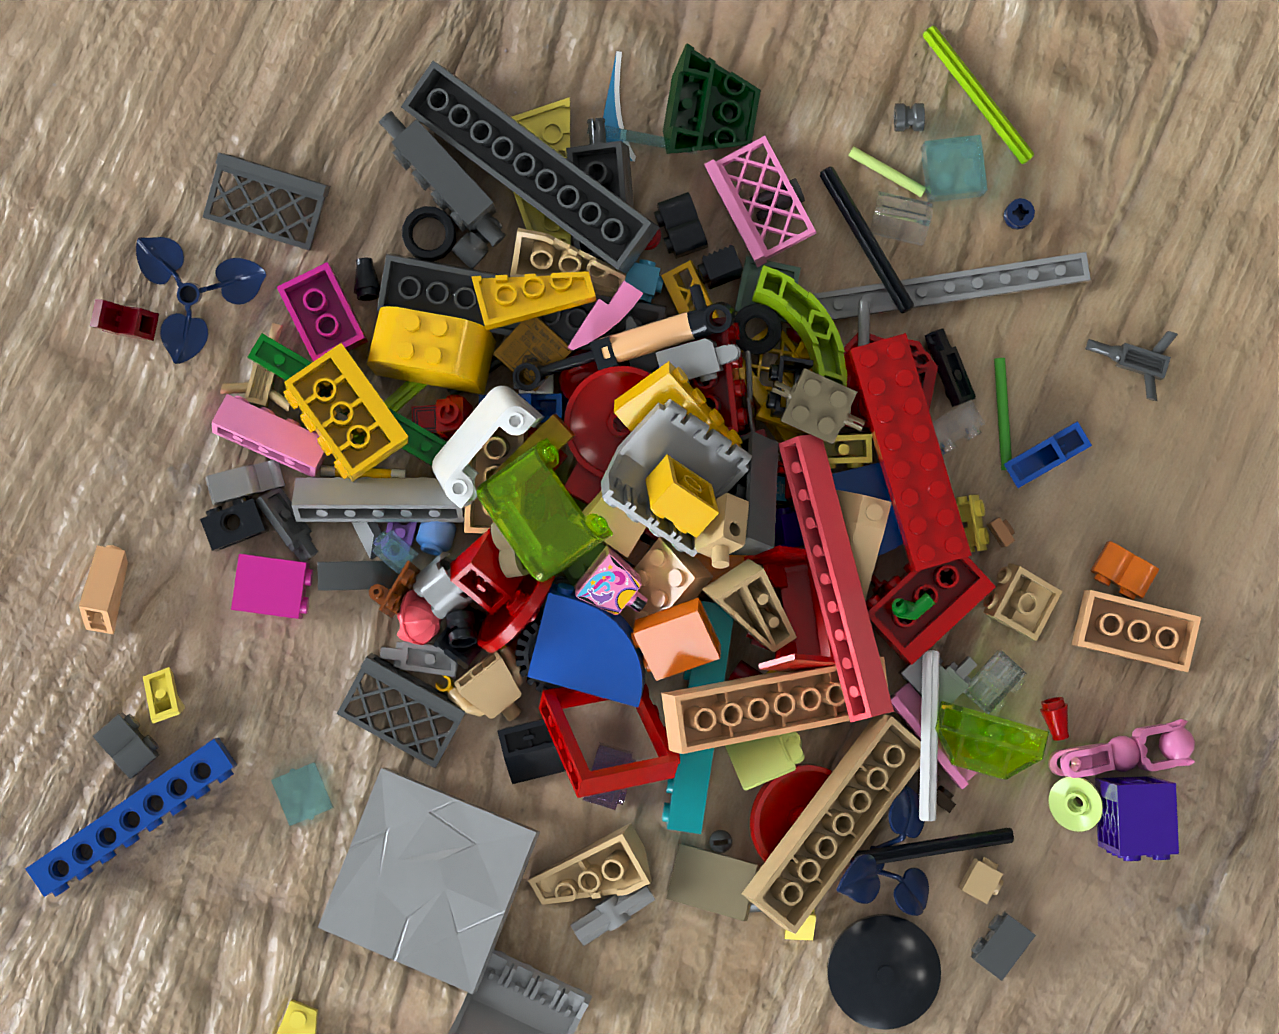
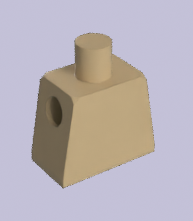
[693,493,749,569]

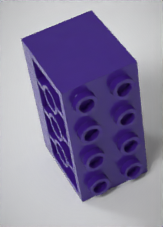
[1095,776,1179,861]

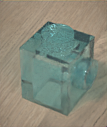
[372,530,419,574]

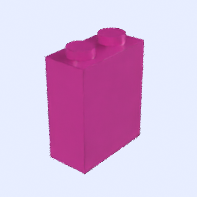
[231,554,313,619]

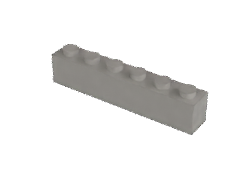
[292,477,465,522]

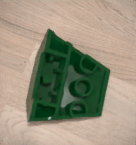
[663,43,761,154]

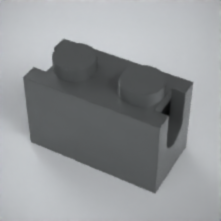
[971,911,1036,981]

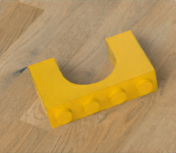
[614,361,742,450]

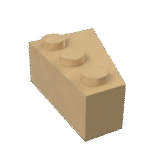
[701,559,797,653]

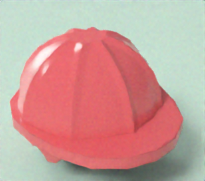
[397,589,442,645]

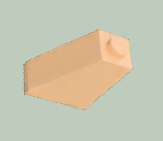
[79,545,128,635]

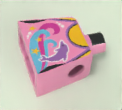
[574,544,648,615]

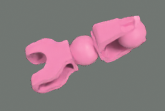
[1048,719,1195,778]

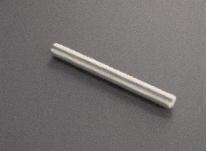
[919,650,940,821]

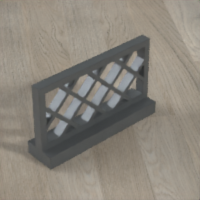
[202,152,331,251]
[337,653,466,768]

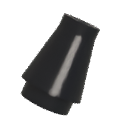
[354,257,381,301]

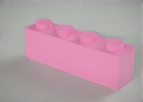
[212,394,327,477]

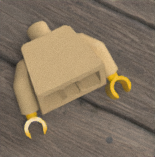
[435,643,523,721]

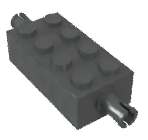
[379,111,506,247]
[566,118,634,265]

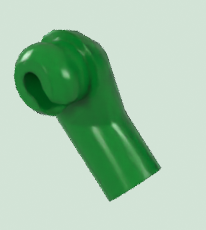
[892,593,935,620]

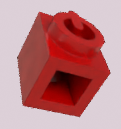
[436,395,473,441]

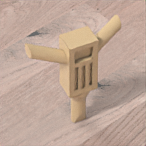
[220,323,291,412]

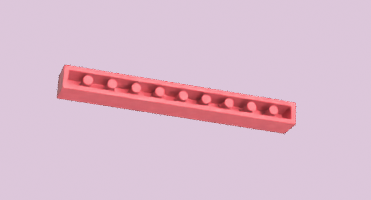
[778,434,894,722]

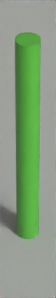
[994,358,1012,470]

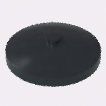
[827,914,941,1030]

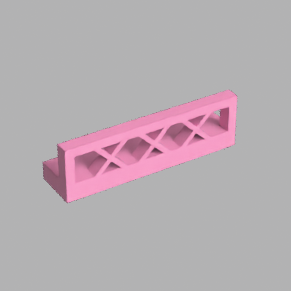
[890,682,981,789]

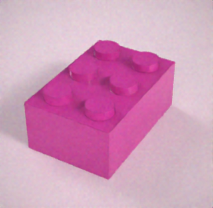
[277,262,368,362]

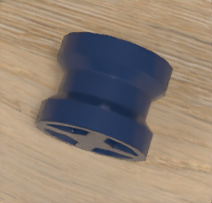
[1003,198,1035,230]

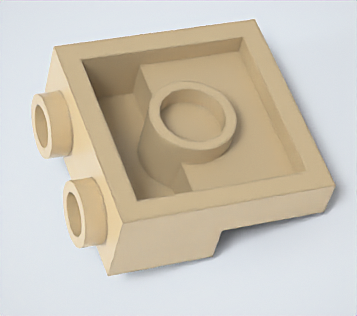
[983,563,1062,641]

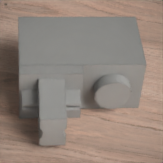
[898,649,977,714]

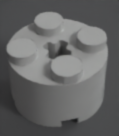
[413,552,474,619]

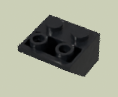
[497,718,566,784]

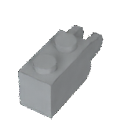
[655,338,742,384]

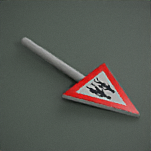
[745,351,756,432]

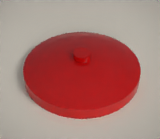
[564,366,651,478]
[477,552,558,653]
[750,764,833,862]

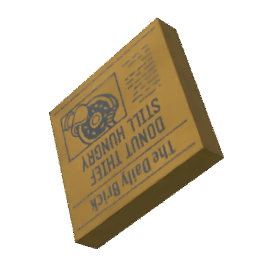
[493,317,572,391]

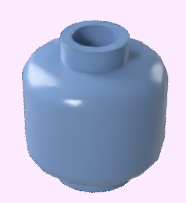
[416,521,456,556]

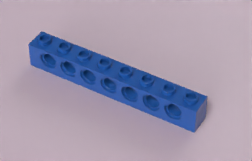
[25,737,237,897]

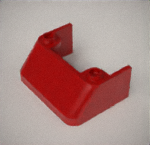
[744,545,835,672]

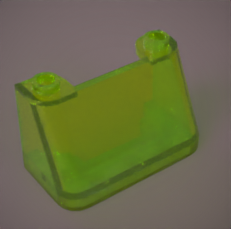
[476,438,613,582]

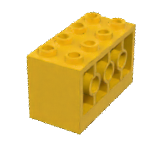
[283,343,408,482]

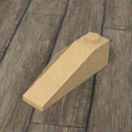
[510,228,626,297]
[836,490,892,600]
[528,823,652,905]

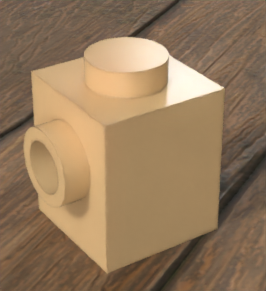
[958,857,1004,904]

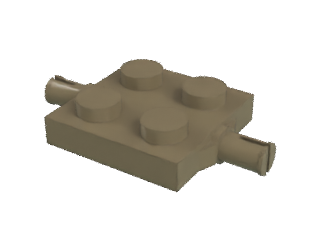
[771,368,866,444]

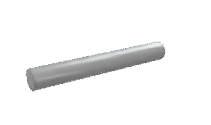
[858,301,870,347]

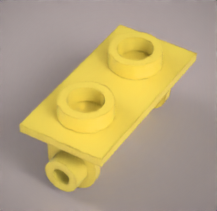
[956,495,989,552]

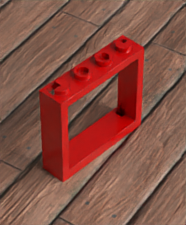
[539,683,680,798]

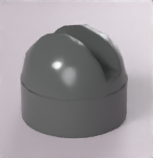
[709,830,732,853]

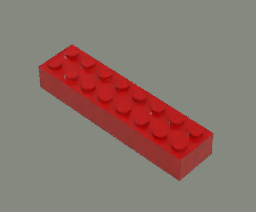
[848,333,972,572]

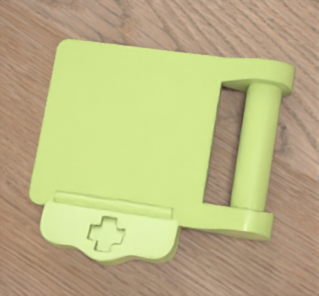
[725,732,805,790]

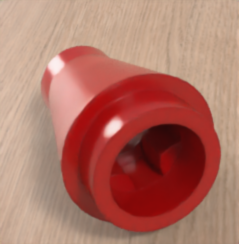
[1040,697,1069,741]

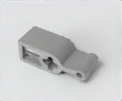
[206,460,285,506]

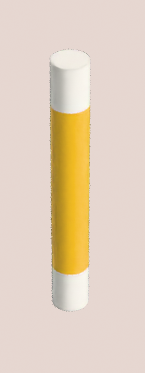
[321,465,406,478]

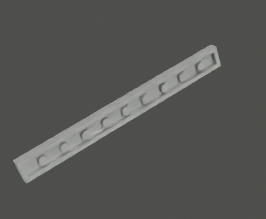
[813,252,1091,320]

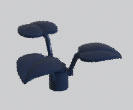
[136,237,267,364]
[836,786,929,916]

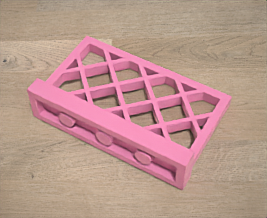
[704,136,817,268]

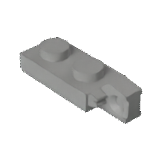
[380,641,458,677]

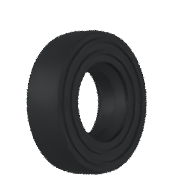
[734,304,782,355]

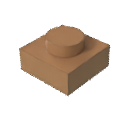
[986,517,1015,548]

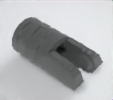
[749,178,805,221]

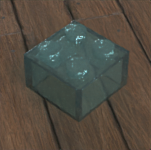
[921,135,988,203]

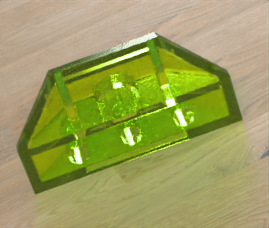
[935,701,1049,780]

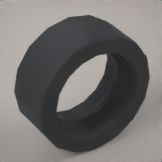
[402,206,456,261]

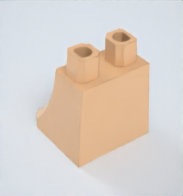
[573,490,646,558]

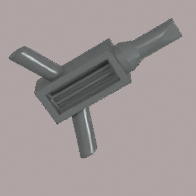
[1085,331,1178,401]

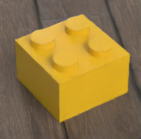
[645,454,719,538]

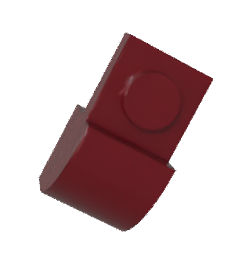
[90,299,159,341]

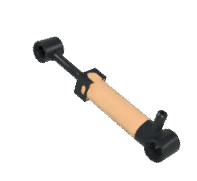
[513,284,736,391]

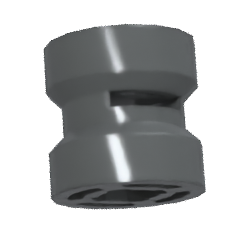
[894,103,925,132]

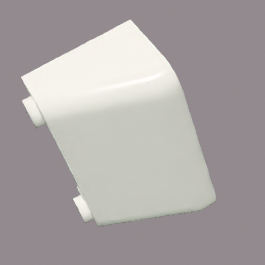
[432,386,544,508]

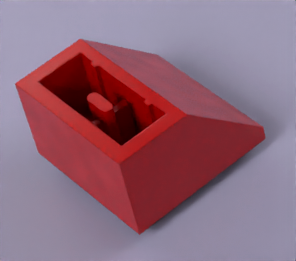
[450,528,525,615]

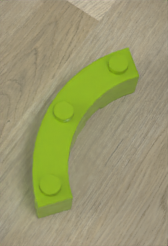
[752,265,847,387]

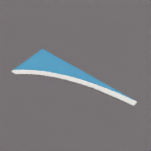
[603,51,636,162]

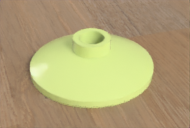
[1048,777,1103,832]

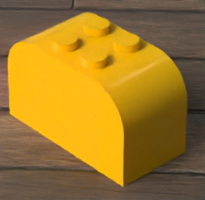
[367,306,496,395]

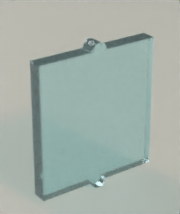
[271,762,333,826]

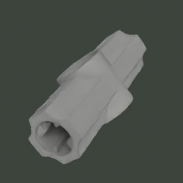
[571,885,655,946]

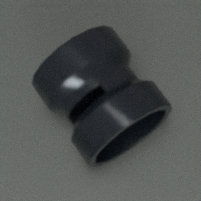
[446,610,477,648]

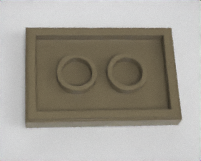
[666,843,761,921]

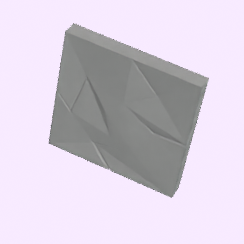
[318,768,540,994]

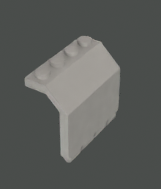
[601,399,752,557]
[448,949,592,1034]

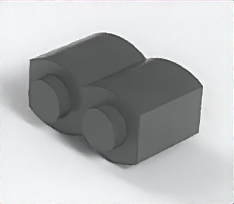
[93,712,160,779]

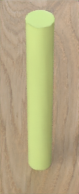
[848,146,926,197]

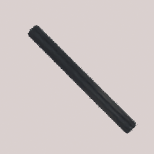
[820,166,914,314]
[852,828,1014,864]

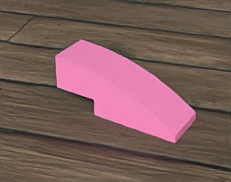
[567,281,643,351]

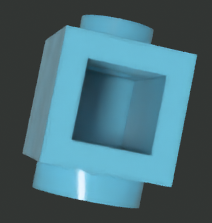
[625,259,664,303]

